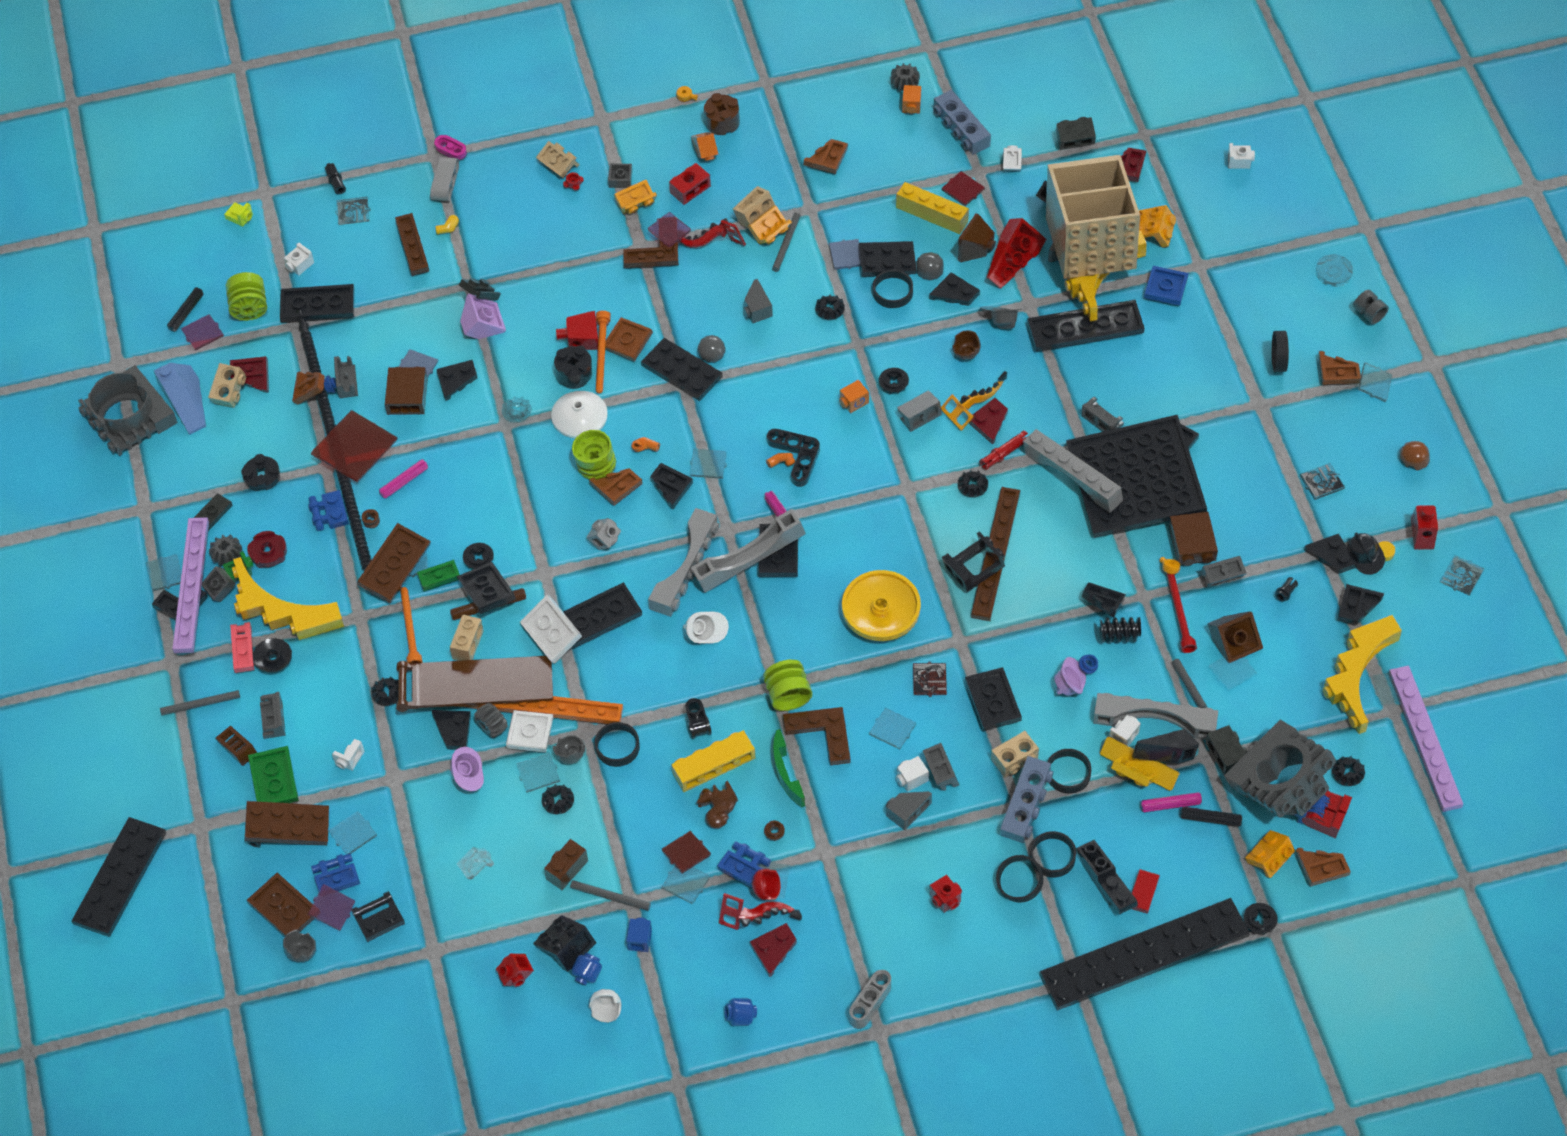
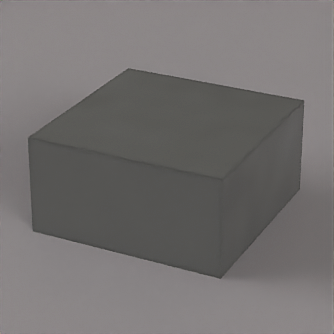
[608,163,633,188]
[202,566,236,602]

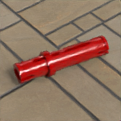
[979,430,1028,470]

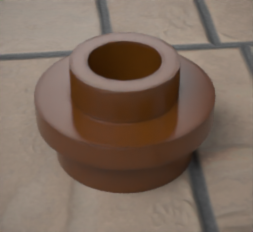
[764,820,785,841]

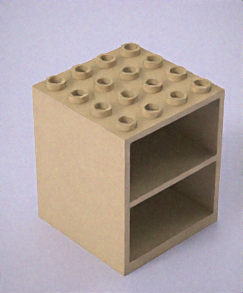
[1046,155,1140,279]

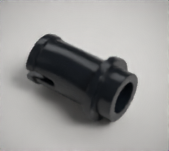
[1275,577,1298,602]

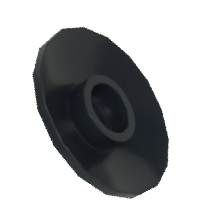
[253,638,292,673]

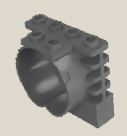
[78,365,178,456]
[1224,719,1336,818]

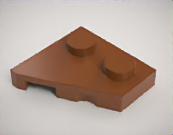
[804,139,848,174]
[1318,351,1361,385]
[292,372,325,405]
[589,468,643,506]
[1296,848,1351,886]

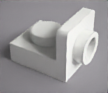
[1003,145,1022,171]
[332,739,365,771]

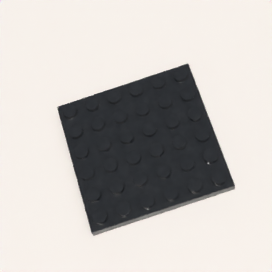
[1066,414,1207,538]

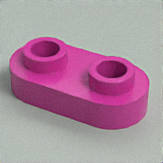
[434,135,467,160]

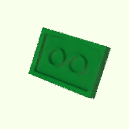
[248,746,299,803]

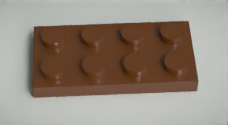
[357,523,431,603]
[244,801,329,846]

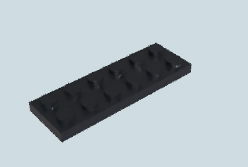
[1027,300,1145,352]
[71,817,167,937]

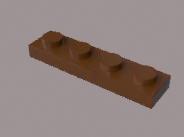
[395,213,429,276]

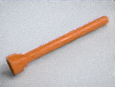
[596,310,611,393]
[400,587,423,663]

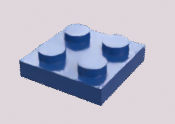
[1144,266,1189,306]

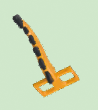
[941,371,1007,431]

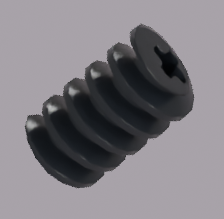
[1100,617,1141,643]

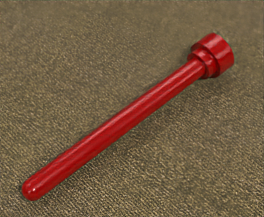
[1167,573,1197,653]

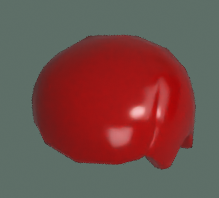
[752,868,781,900]

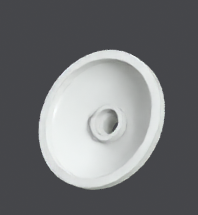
[551,391,608,439]

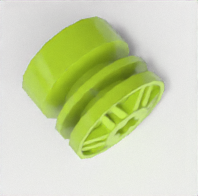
[225,272,268,321]
[572,430,617,479]
[763,659,813,711]

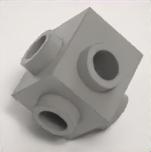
[586,518,621,550]

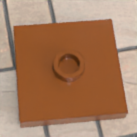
[605,317,653,361]

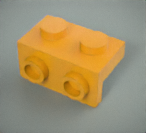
[614,180,657,214]
[747,205,792,244]
[1245,830,1295,878]

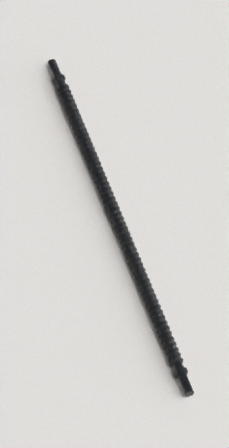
[296,309,374,595]

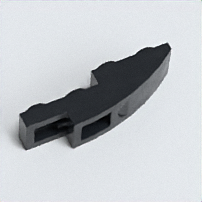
[1076,839,1138,915]

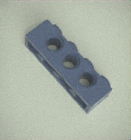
[933,89,991,155]
[1000,756,1054,843]

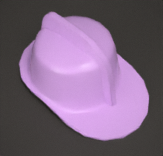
[1054,657,1086,696]
[450,747,484,792]

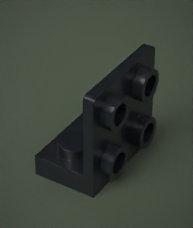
[533,915,596,972]

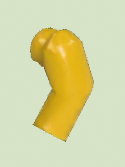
[435,215,459,235]

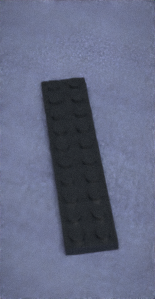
[1040,898,1250,1011]

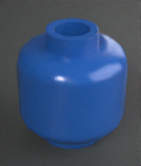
[571,952,602,986]
[725,998,757,1026]

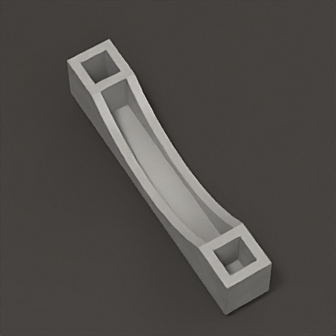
[1023,429,1123,513]
[648,508,719,617]
[691,509,806,593]
[1093,693,1219,740]

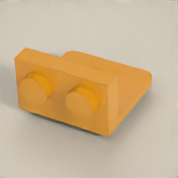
[1139,205,1176,248]

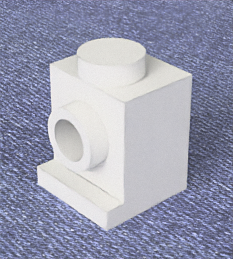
[1228,143,1255,169]
[284,243,314,276]
[1109,715,1141,746]

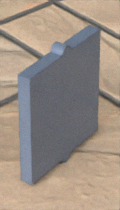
[829,239,860,270]
[399,349,438,377]

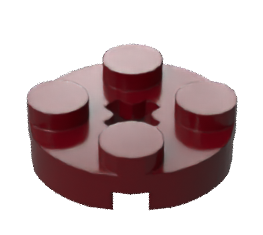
[247,531,287,568]

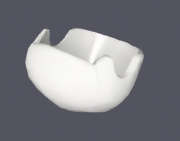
[589,989,622,1023]

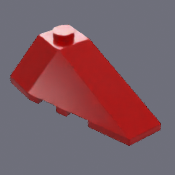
[987,218,1047,288]

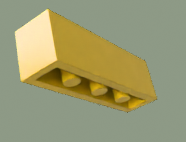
[896,182,969,234]
[671,730,756,793]

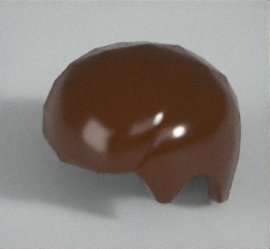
[952,330,981,360]

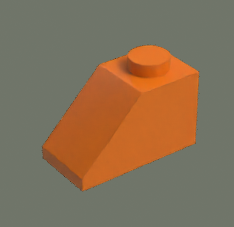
[691,132,718,161]

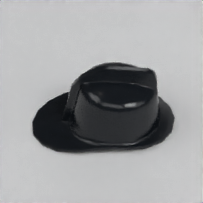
[1347,532,1385,575]

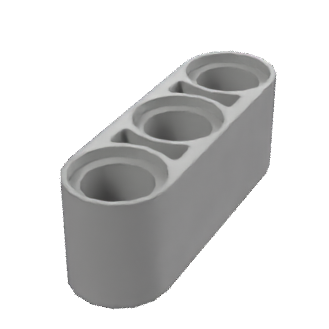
[430,157,459,202]
[849,970,891,1029]

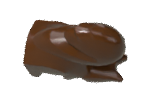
[697,781,738,829]

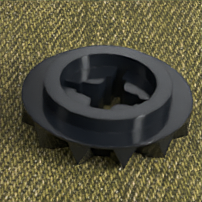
[815,294,845,320]
[879,367,909,394]
[958,470,988,497]
[463,542,494,569]
[371,676,398,706]
[1332,756,1365,786]
[542,784,574,814]
[1244,903,1278,935]

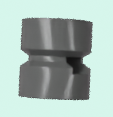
[1353,289,1389,325]

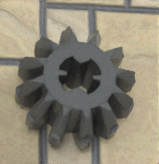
[890,63,920,92]
[209,534,243,567]
[474,703,508,738]

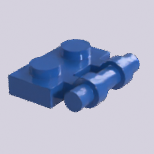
[308,490,349,531]
[717,841,771,888]
[311,853,360,897]

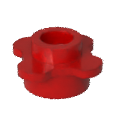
[563,172,584,190]

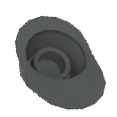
[980,306,1022,329]

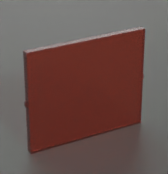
[311,410,398,482]

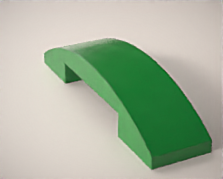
[773,729,805,808]

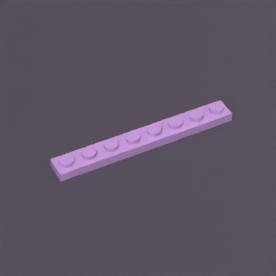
[172,518,209,653]
[1389,666,1463,812]

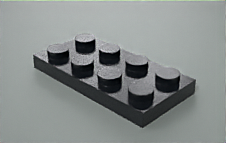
[280,284,355,322]
[641,338,723,401]
[563,582,642,649]

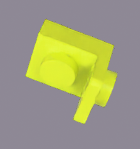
[224,202,253,227]

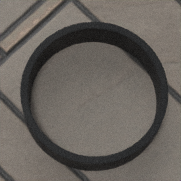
[873,270,913,308]
[1271,331,1289,372]
[595,722,640,767]
[1048,749,1092,794]
[1030,831,1076,878]
[996,855,1043,903]

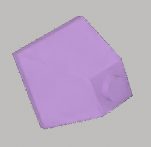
[460,294,506,339]

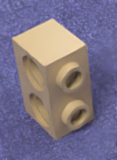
[733,186,775,228]
[208,363,246,408]
[450,615,484,661]
[991,731,1039,777]

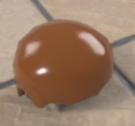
[1400,441,1430,470]

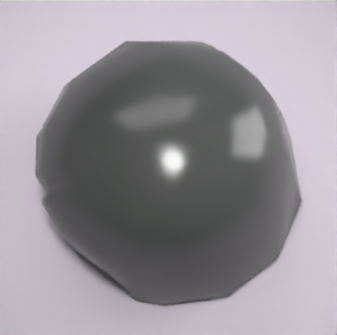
[916,252,944,280]
[697,335,726,363]
[553,735,585,764]
[283,930,316,962]

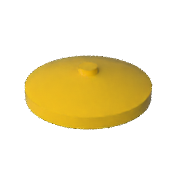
[842,570,921,641]

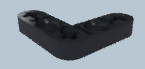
[767,428,820,487]

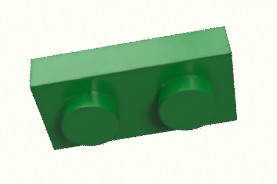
[417,560,460,591]

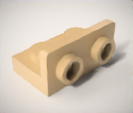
[536,141,580,178]

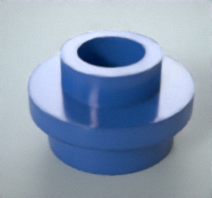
[324,375,337,393]
[1079,654,1098,674]

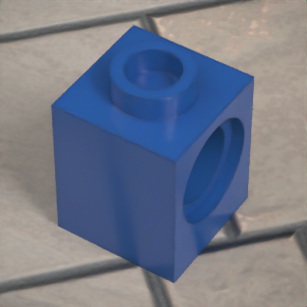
[626,918,652,952]

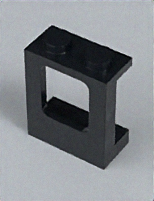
[942,531,1005,592]

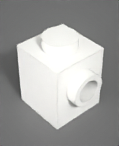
[896,756,929,792]

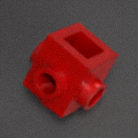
[930,874,962,913]
[496,953,534,987]

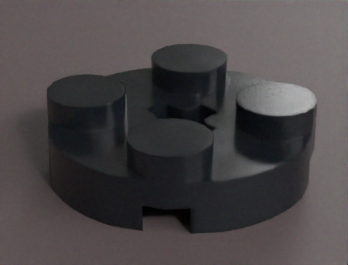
[241,454,280,491]

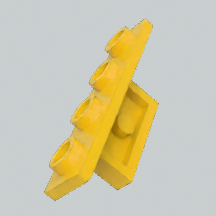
[1100,737,1180,791]

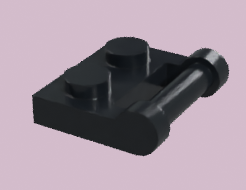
[351,891,405,942]

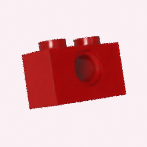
[669,163,711,205]

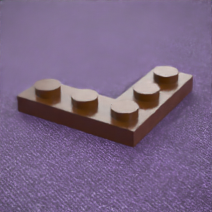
[623,218,679,268]
[783,707,851,765]

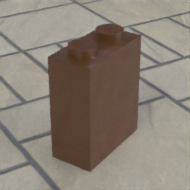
[385,366,428,415]
[1169,512,1218,566]

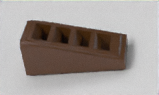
[215,725,257,766]

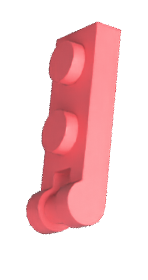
[230,622,255,673]

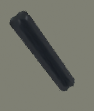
[167,287,203,332]
[1181,807,1242,827]

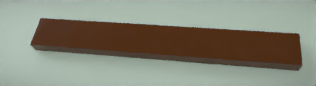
[971,487,1020,621]

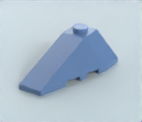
[154,363,206,435]

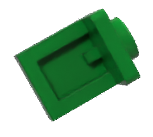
[223,551,254,582]

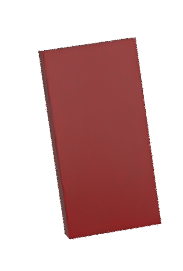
[1132,869,1160,914]

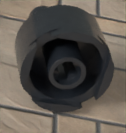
[554,345,592,389]

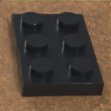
[859,241,917,277]
[759,524,798,577]
[457,562,516,614]
[965,667,1022,731]

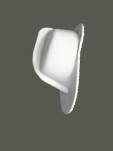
[683,612,729,643]

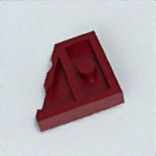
[1121,147,1146,182]
[230,356,269,393]
[969,398,1008,444]
[750,923,797,977]

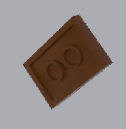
[247,872,320,937]

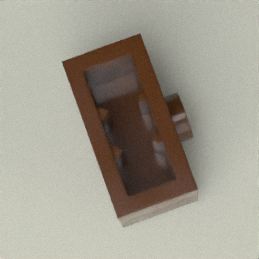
[544,839,588,890]

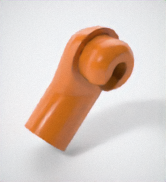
[631,437,660,452]
[766,453,795,468]

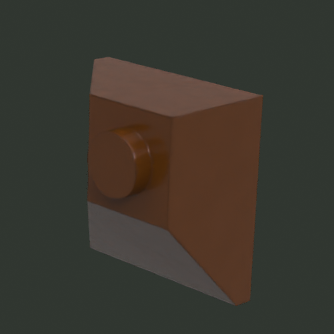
[958,213,996,262]
[1207,611,1263,663]

